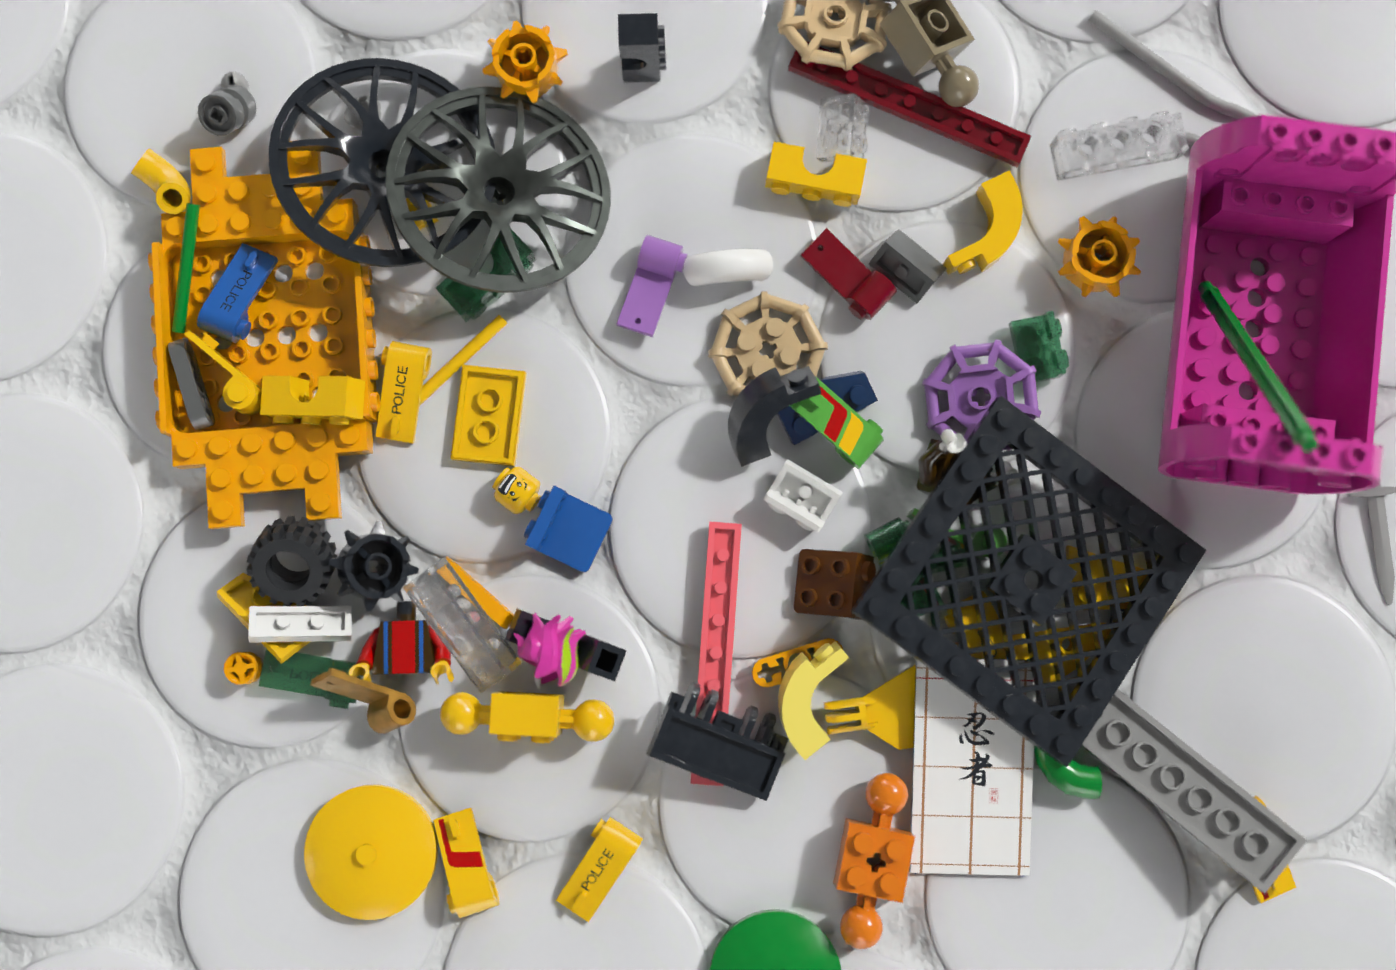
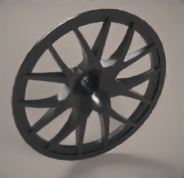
[269,58,496,267]

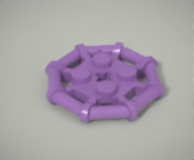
[922,339,1041,451]

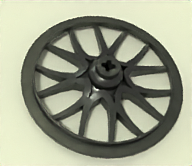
[385,87,611,293]

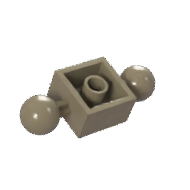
[880,0,979,107]

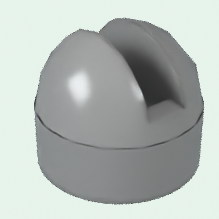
[221,72,249,90]

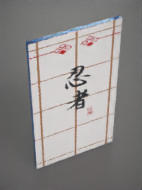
[910,658,1036,877]

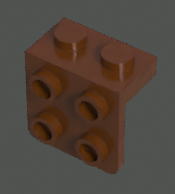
[794,549,876,620]

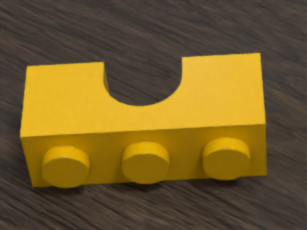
[765,141,867,207]
[260,376,365,425]

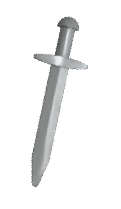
[1349,482,1396,605]

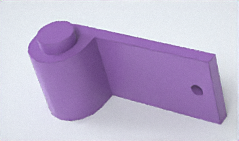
[617,235,688,337]

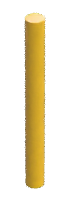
[420,315,508,405]

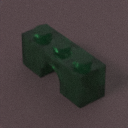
[436,228,536,322]

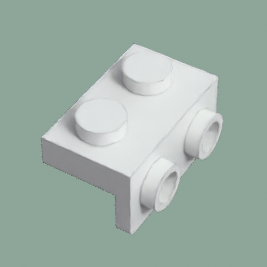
[764,459,843,532]

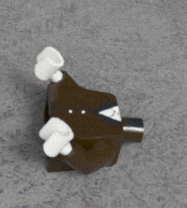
[916,429,1020,505]

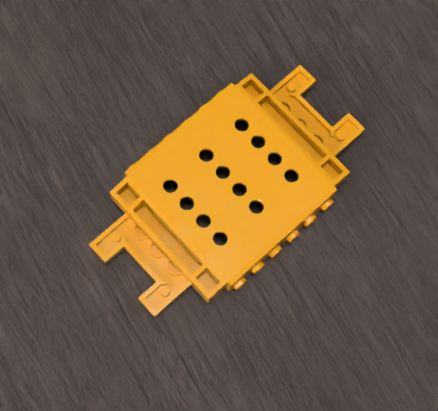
[148,140,380,529]

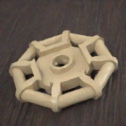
[777,0,892,71]
[708,291,828,397]

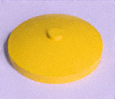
[304,784,438,920]

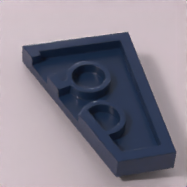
[777,371,878,445]

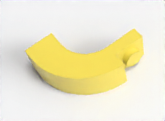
[778,641,849,760]

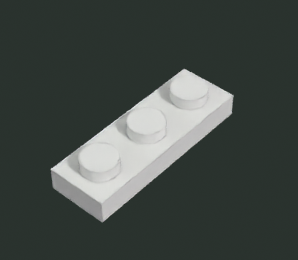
[248,606,352,642]

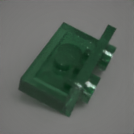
[1009,311,1069,385]

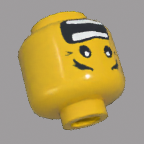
[492,467,542,514]

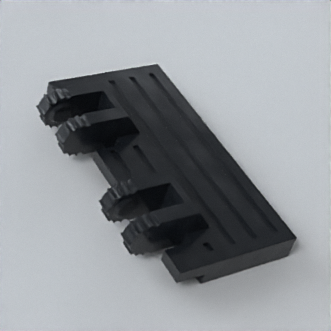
[646,682,789,801]

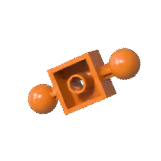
[833,773,915,949]

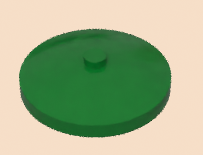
[710,909,841,970]

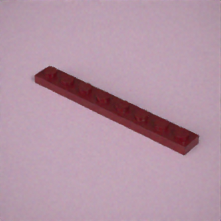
[788,40,1032,168]

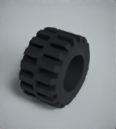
[246,516,337,606]

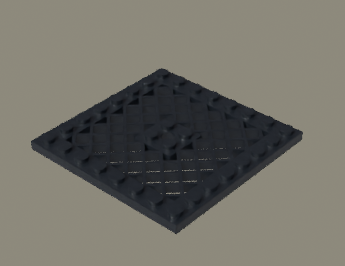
[851,396,1206,767]

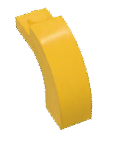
[943,170,1023,275]

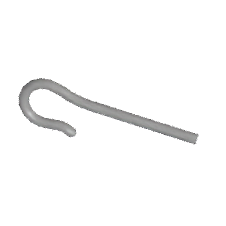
[1088,10,1256,147]

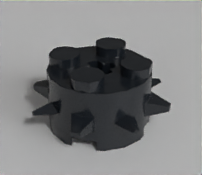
[328,521,419,612]

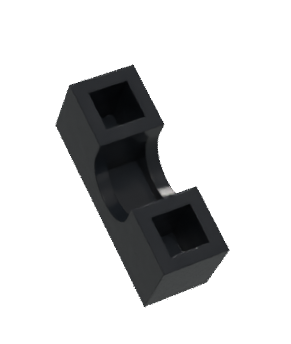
[618,13,666,82]

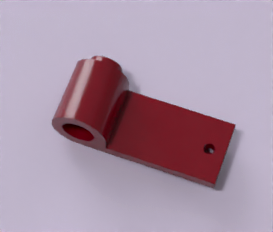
[800,228,897,320]

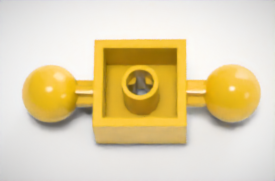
[440,691,615,743]

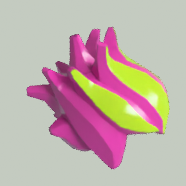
[514,613,586,687]

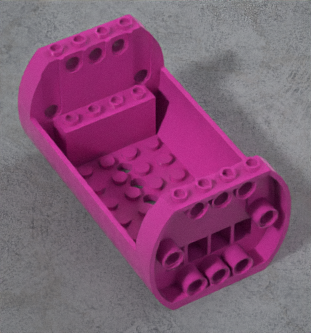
[1158,114,1396,495]

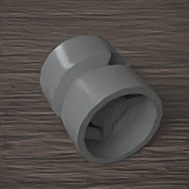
[197,85,257,136]

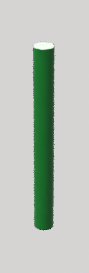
[172,203,200,333]

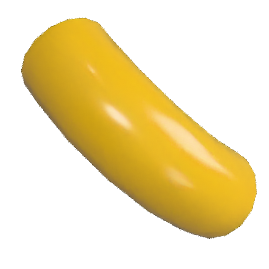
[131,148,191,214]

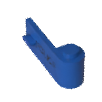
[197,243,278,343]

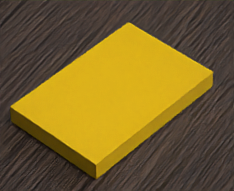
[450,364,527,467]

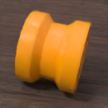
[224,652,264,684]

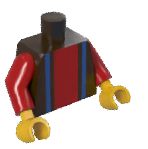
[349,601,454,684]

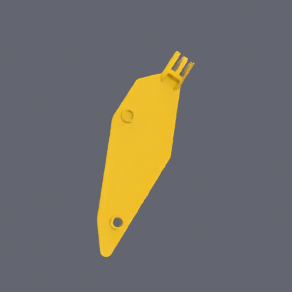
[823,622,1111,750]

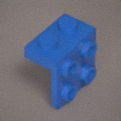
[524,485,613,572]

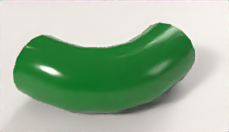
[1034,746,1102,799]

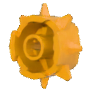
[482,20,568,104]
[1057,216,1141,297]

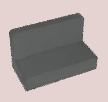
[868,229,946,304]

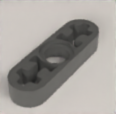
[168,338,215,431]

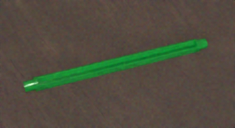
[1198,281,1318,452]

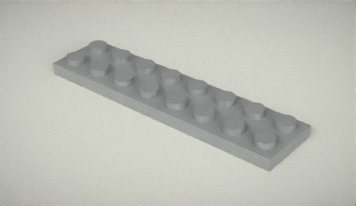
[1049,665,1307,893]

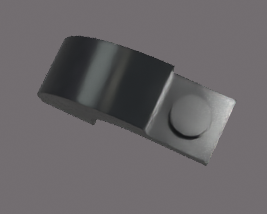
[728,366,822,467]
[505,609,627,682]

